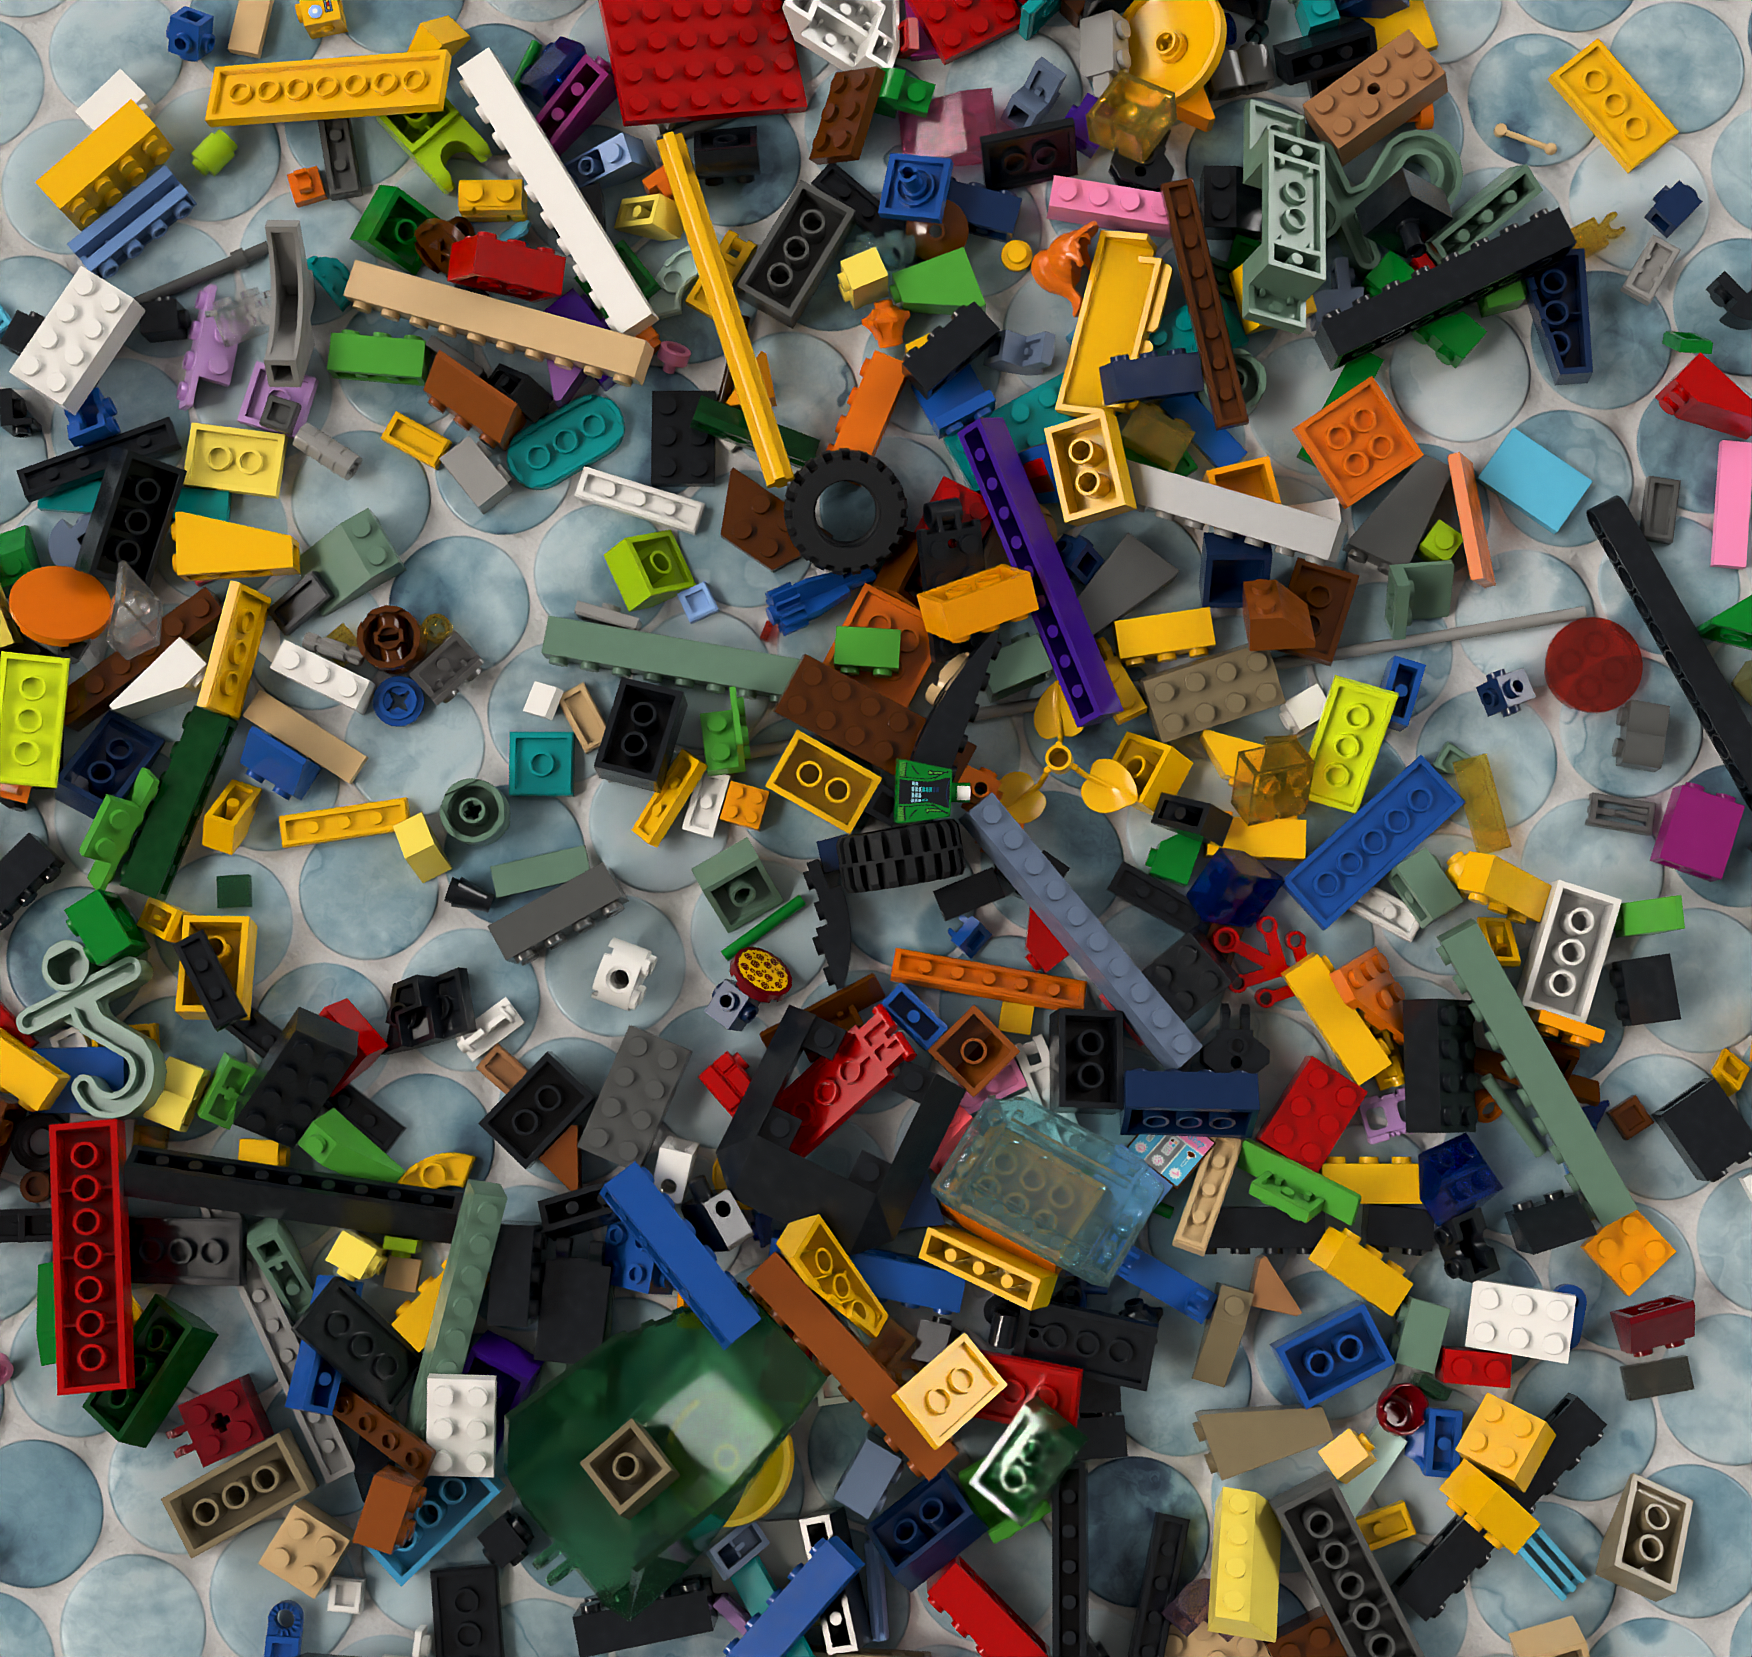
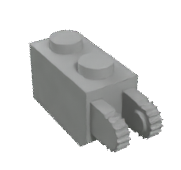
[1080,9,1131,108]

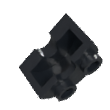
[1434,1207,1500,1283]

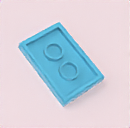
[1476,427,1593,534]

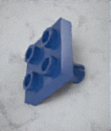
[878,153,954,224]

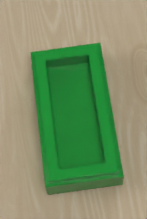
[1662,331,1713,354]

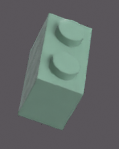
[1385,847,1464,929]
[1387,1295,1451,1374]

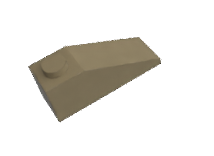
[1192,1282,1254,1388]

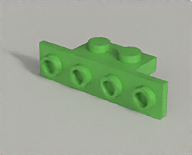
[78,767,160,890]
[1237,1138,1361,1226]

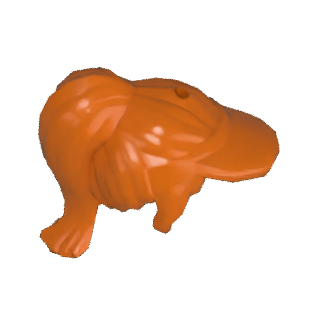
[1031,221,1099,318]

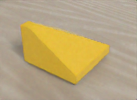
[1711,1048,1751,1097]

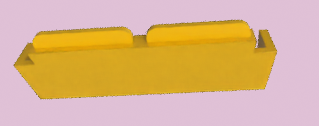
[1055,230,1173,418]

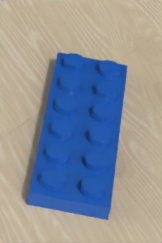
[1279,755,1465,931]

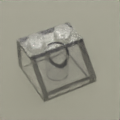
[106,560,163,660]

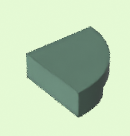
[1431,741,1475,774]

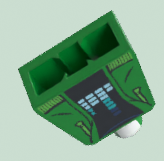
[894,758,971,823]

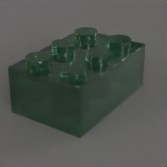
[969,1396,1089,1527]

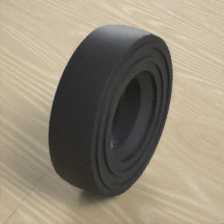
[10,1113,66,1171]

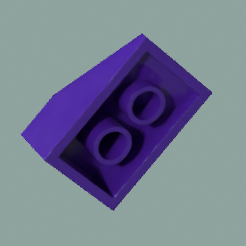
[462,1330,544,1455]

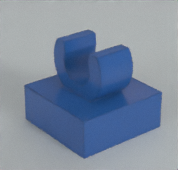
[947,915,992,959]

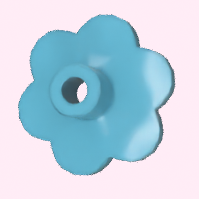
[499,220,532,247]

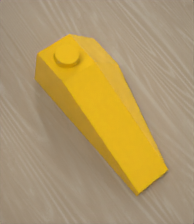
[776,1214,889,1338]

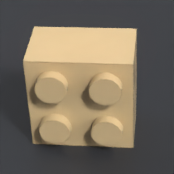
[258,1498,355,1599]

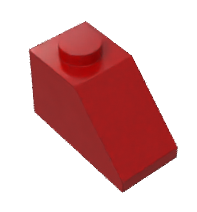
[1025,906,1069,974]

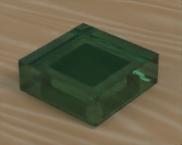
[216,874,252,909]
[1410,1373,1452,1401]

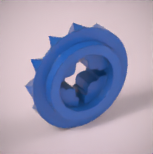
[373,676,425,727]

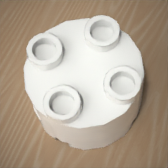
[591,937,657,1011]

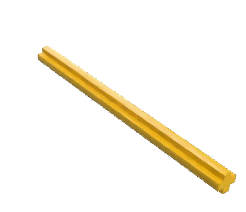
[656,131,795,489]

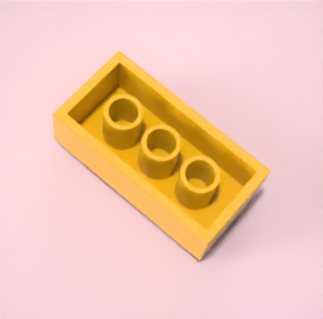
[35,99,175,231]

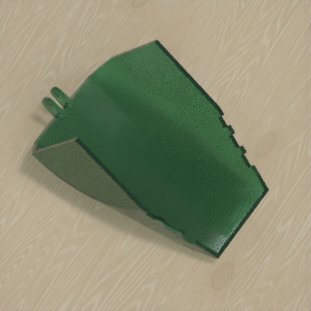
[503,1282,827,1621]

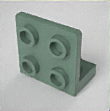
[1384,560,1455,640]

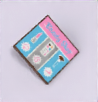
[1127,1134,1216,1190]

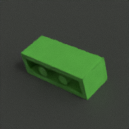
[327,329,431,386]

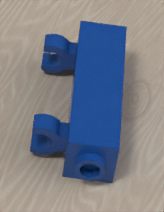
[1099,1232,1218,1324]

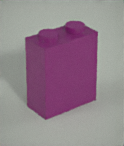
[1649,782,1745,882]

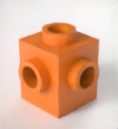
[958,765,1003,812]

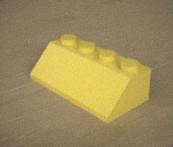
[1207,1487,1281,1643]

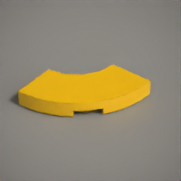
[397,1152,477,1189]

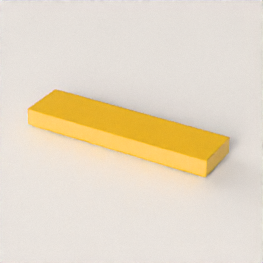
[279,797,410,849]

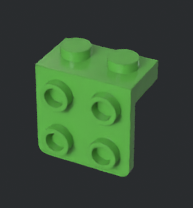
[958,1443,1052,1544]

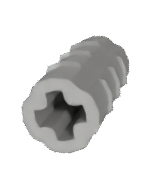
[293,423,362,481]

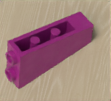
[535,53,618,157]

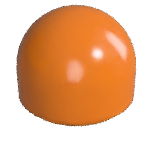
[1475,1089,1503,1123]

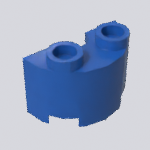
[64,387,121,448]

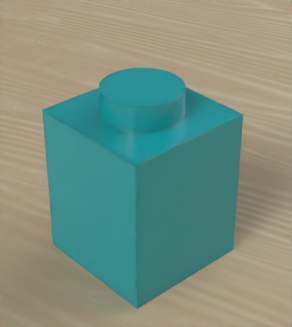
[1295,0,1340,36]

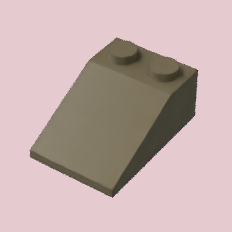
[1595,1473,1693,1602]

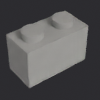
[439,436,513,515]

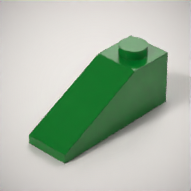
[36,1262,56,1366]

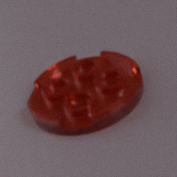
[1544,617,1643,714]

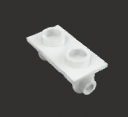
[455,997,525,1062]

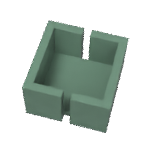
[985,632,1053,704]

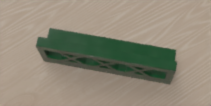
[690,395,820,469]

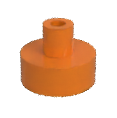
[1405,103,1434,130]

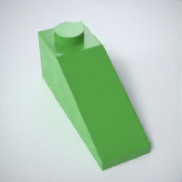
[1613,895,1685,938]
[297,1107,406,1183]

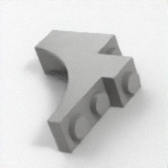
[264,220,317,387]

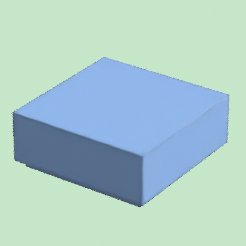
[677,581,719,624]

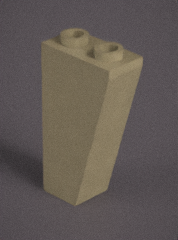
[1192,1404,1334,1481]

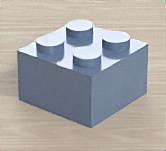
[833,1430,905,1519]

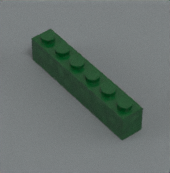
[120,705,238,901]

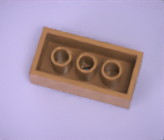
[1303,29,1448,167]

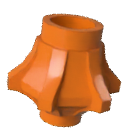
[861,299,911,348]

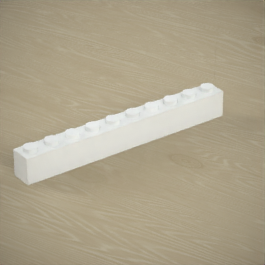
[457,47,659,337]

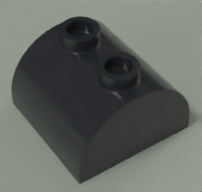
[694,126,761,186]

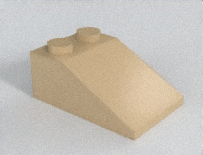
[1508,1615,1590,1657]

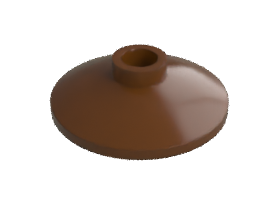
[906,199,969,261]

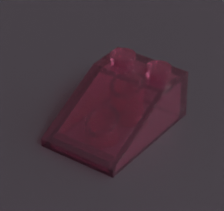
[898,88,997,167]

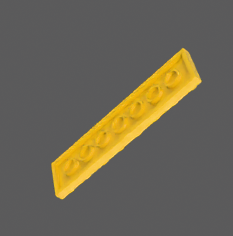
[205,49,452,127]

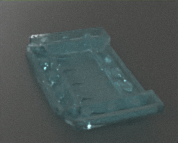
[931,1095,1165,1288]

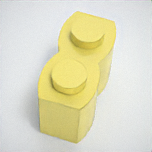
[143,1056,211,1132]

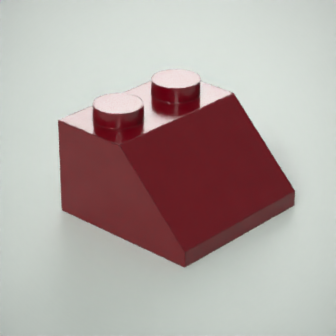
[1610,1295,1695,1357]

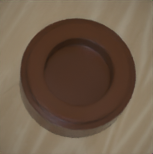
[20,1171,51,1203]

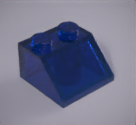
[519,36,587,109]

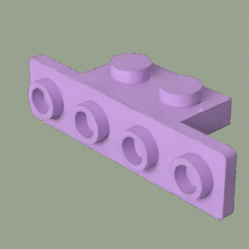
[176,284,242,411]

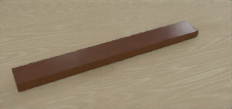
[1160,178,1249,431]

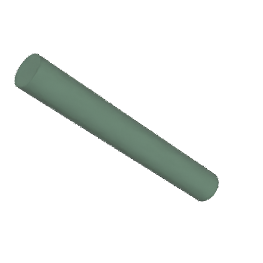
[1480,1073,1547,1157]

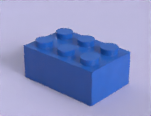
[1269,1300,1395,1410]

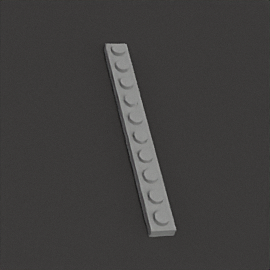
[200,1207,356,1484]

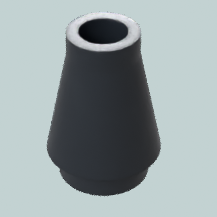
[444,876,495,913]

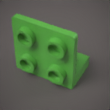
[700,686,751,776]

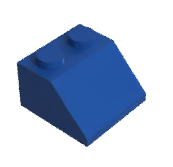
[240,725,322,801]

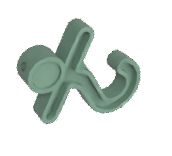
[1317,129,1463,277]
[16,940,167,1121]

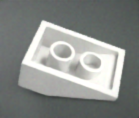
[109,637,209,720]

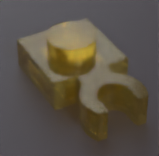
[1571,212,1626,258]

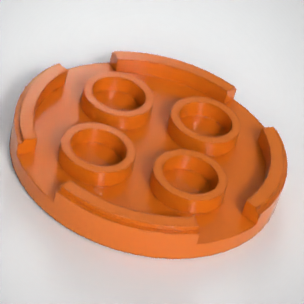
[9,566,111,647]

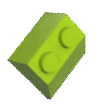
[604,529,696,612]

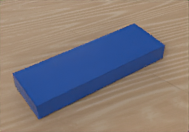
[1159,394,1248,468]

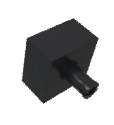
[1355,167,1454,259]

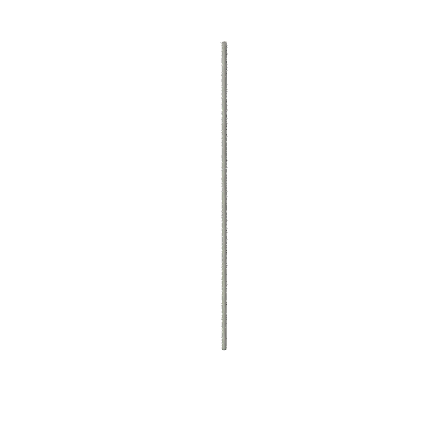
[608,606,1587,783]

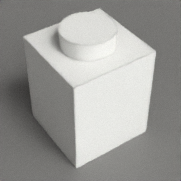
[1279,683,1327,735]

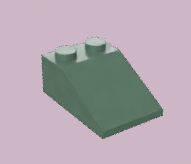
[299,508,407,617]

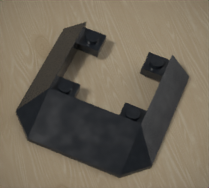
[716,1005,966,1256]

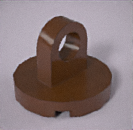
[414,216,475,278]

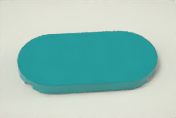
[507,394,625,490]

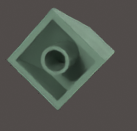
[691,837,784,933]

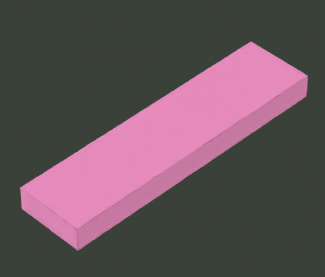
[1710,440,1752,570]

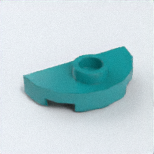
[307,256,351,312]

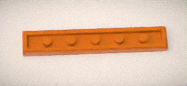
[890,948,1087,1010]

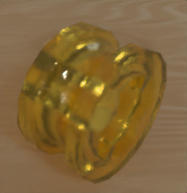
[422,613,453,644]

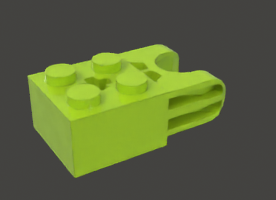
[375,97,492,194]

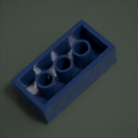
[1119,1068,1260,1138]

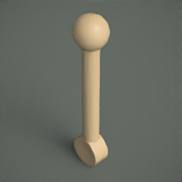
[1494,123,1557,155]

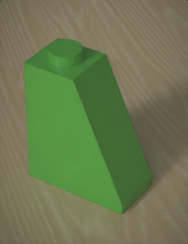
[889,247,986,315]

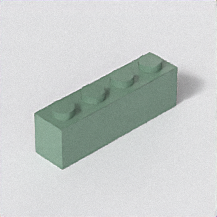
[1425,164,1543,266]

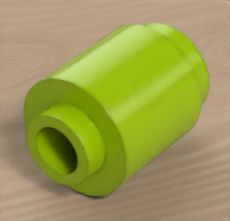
[191,129,238,177]

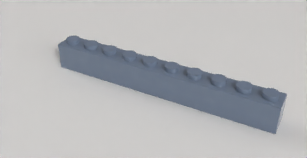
[958,792,1203,1070]

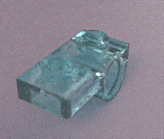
[845,230,916,271]

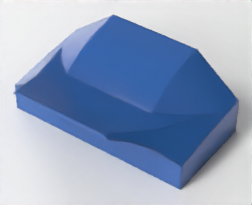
[1404,1407,1463,1478]

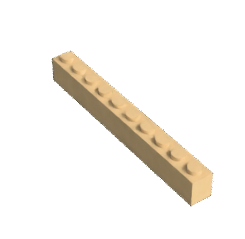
[343,260,654,387]

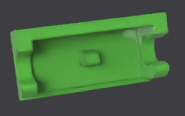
[195,1052,257,1130]

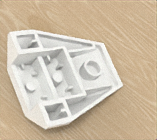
[782,0,900,71]

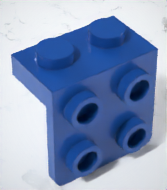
[911,364,996,439]
[603,1221,673,1295]

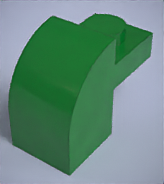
[874,68,936,119]

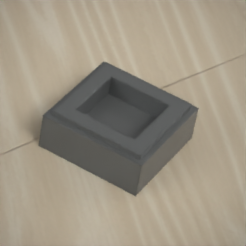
[259,394,302,436]

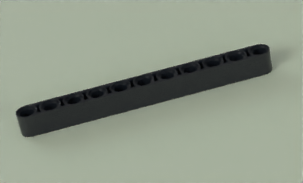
[1586,495,1752,811]

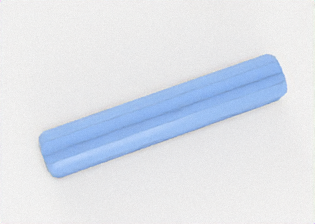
[864,1539,889,1642]

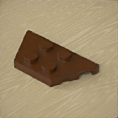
[721,467,833,573]

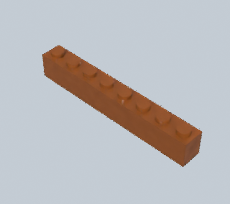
[746,1249,959,1481]

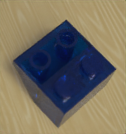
[1186,847,1285,928]
[1418,1133,1504,1227]

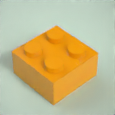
[720,781,770,832]

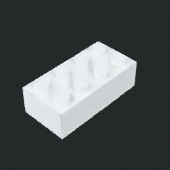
[9,266,146,415]
[1516,880,1622,1024]

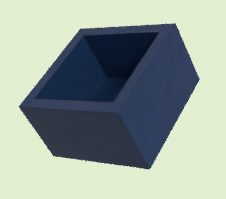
[1199,532,1273,608]

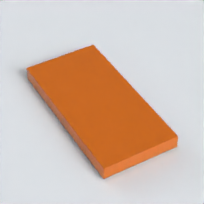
[1447,452,1496,588]

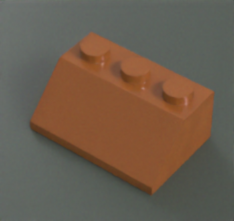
[423,350,527,451]

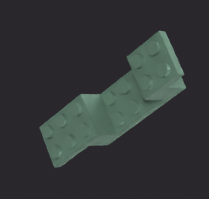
[1242,98,1326,335]

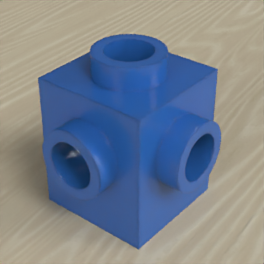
[166,6,215,62]

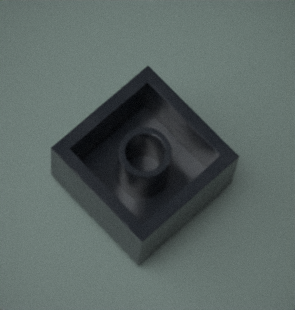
[1141,926,1238,1023]

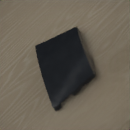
[381,967,477,1055]

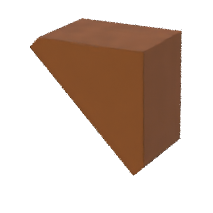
[539,1125,582,1191]

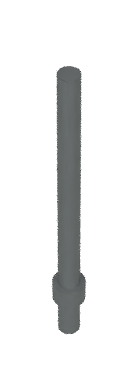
[133,241,269,303]

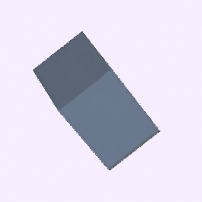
[706,1521,770,1581]

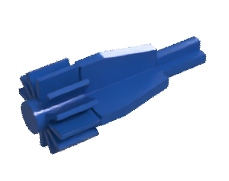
[765,568,877,636]

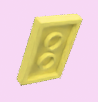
[183,422,288,499]

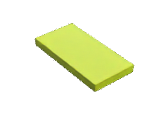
[0,651,71,789]
[1294,675,1398,814]

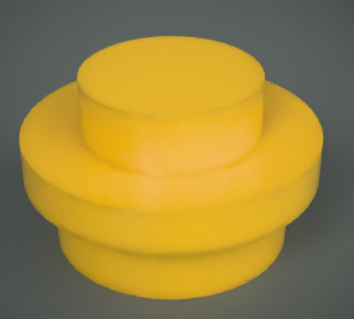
[1001,240,1033,272]

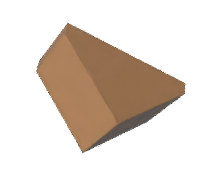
[1249,1254,1302,1316]

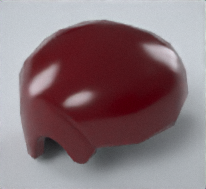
[1376,1383,1429,1436]

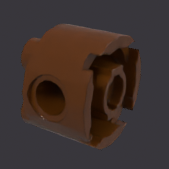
[356,605,428,675]

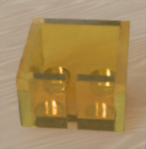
[1086,70,1177,164]
[1231,739,1315,826]

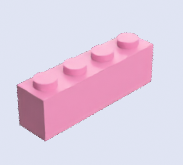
[1047,175,1171,239]

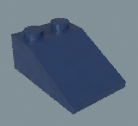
[54,710,165,819]

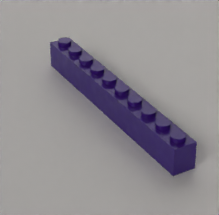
[957,417,1124,728]

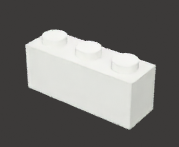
[270,639,378,715]

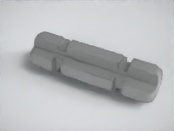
[302,632,365,666]

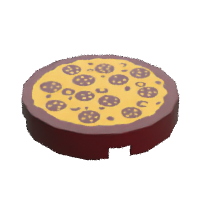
[729,947,792,1003]

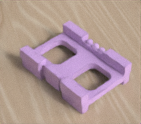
[1359,1087,1412,1145]

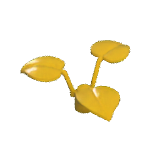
[998,680,1138,824]

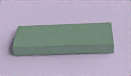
[490,845,591,899]

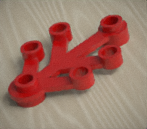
[1211,915,1307,1008]

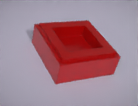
[896,17,919,59]

